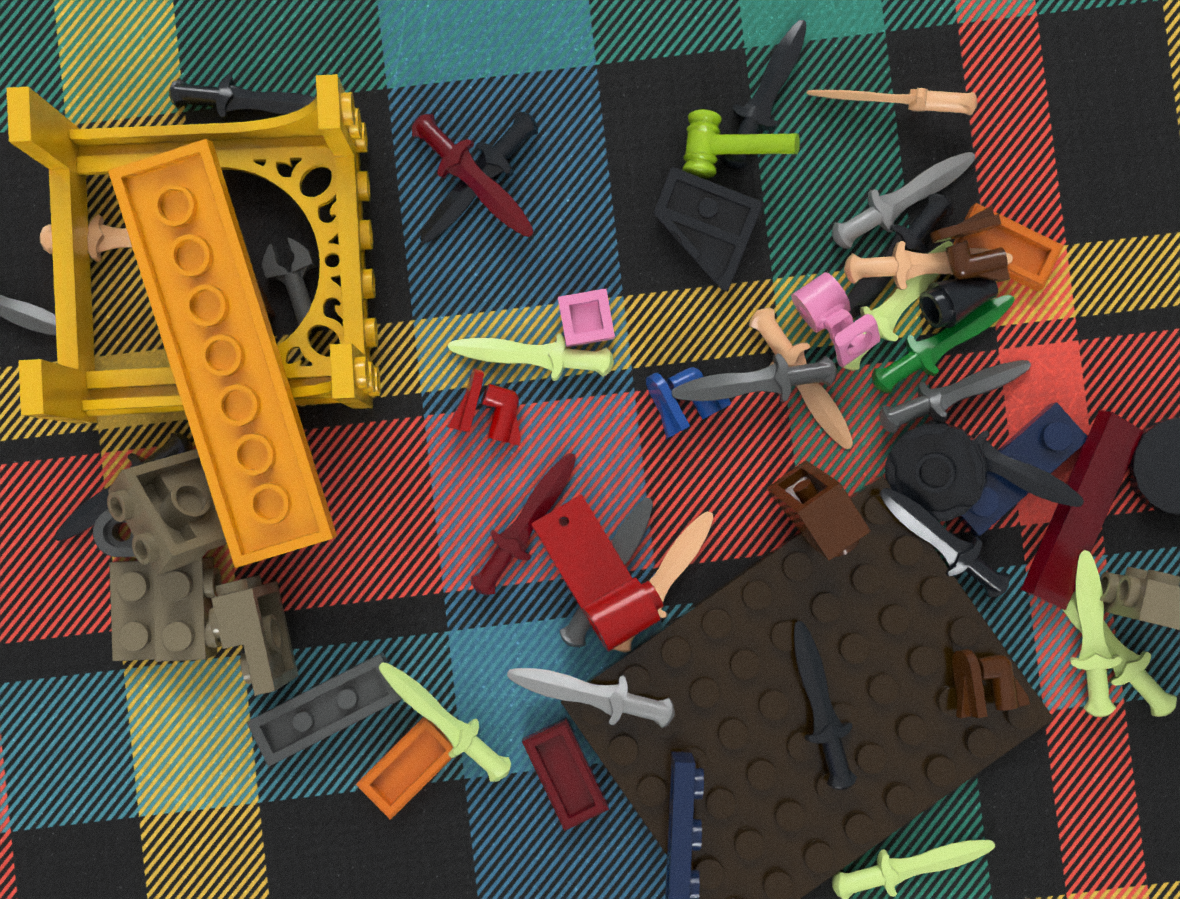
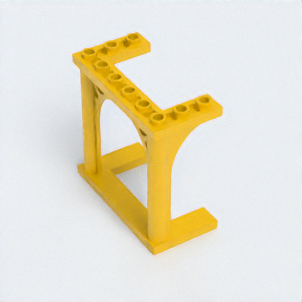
[6,74,381,424]

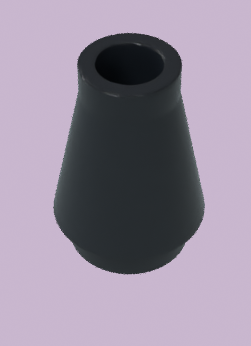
[919,277,998,329]

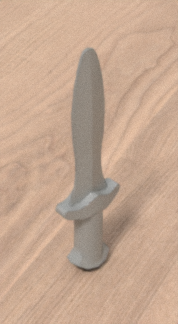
[832,152,975,249]
[507,668,675,728]

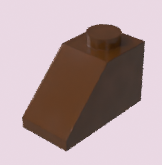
[767,460,871,561]

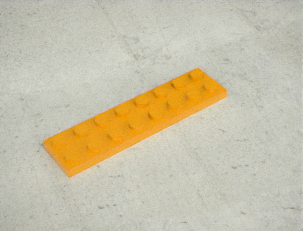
[108,139,337,568]

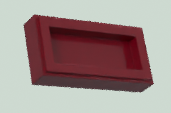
[522,717,609,831]

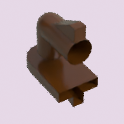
[930,206,1010,282]
[952,649,1030,718]

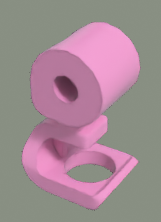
[791,272,880,367]

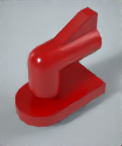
[447,368,521,446]

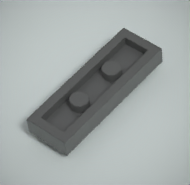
[246,652,402,767]

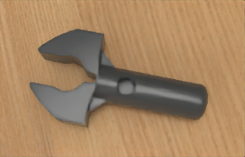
[262,238,317,330]

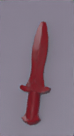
[412,114,534,237]
[471,453,576,595]

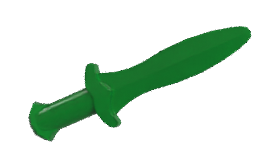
[872,295,1015,394]

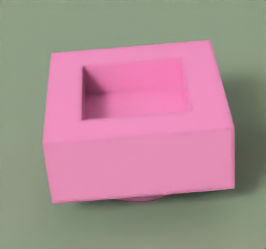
[558,289,615,347]

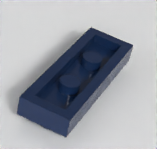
[958,402,1087,536]
[665,752,704,899]

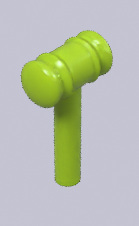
[682,109,800,179]

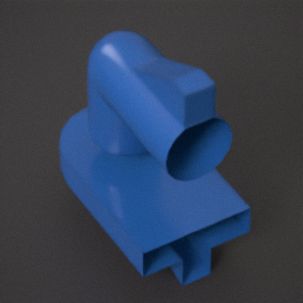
[646,367,731,439]

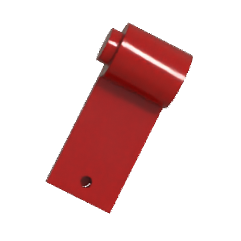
[531,494,664,652]

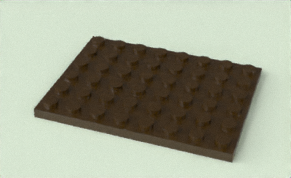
[561,476,1054,899]

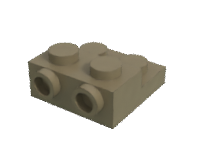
[107,449,227,576]
[109,557,221,662]
[1100,567,1180,630]
[209,575,298,696]

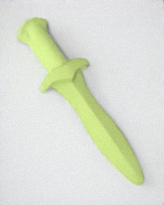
[836,241,953,371]
[448,333,614,381]
[1069,550,1122,718]
[1062,592,1177,717]
[379,662,511,782]
[832,840,995,899]

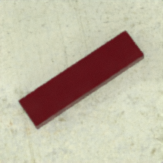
[1021,410,1143,610]

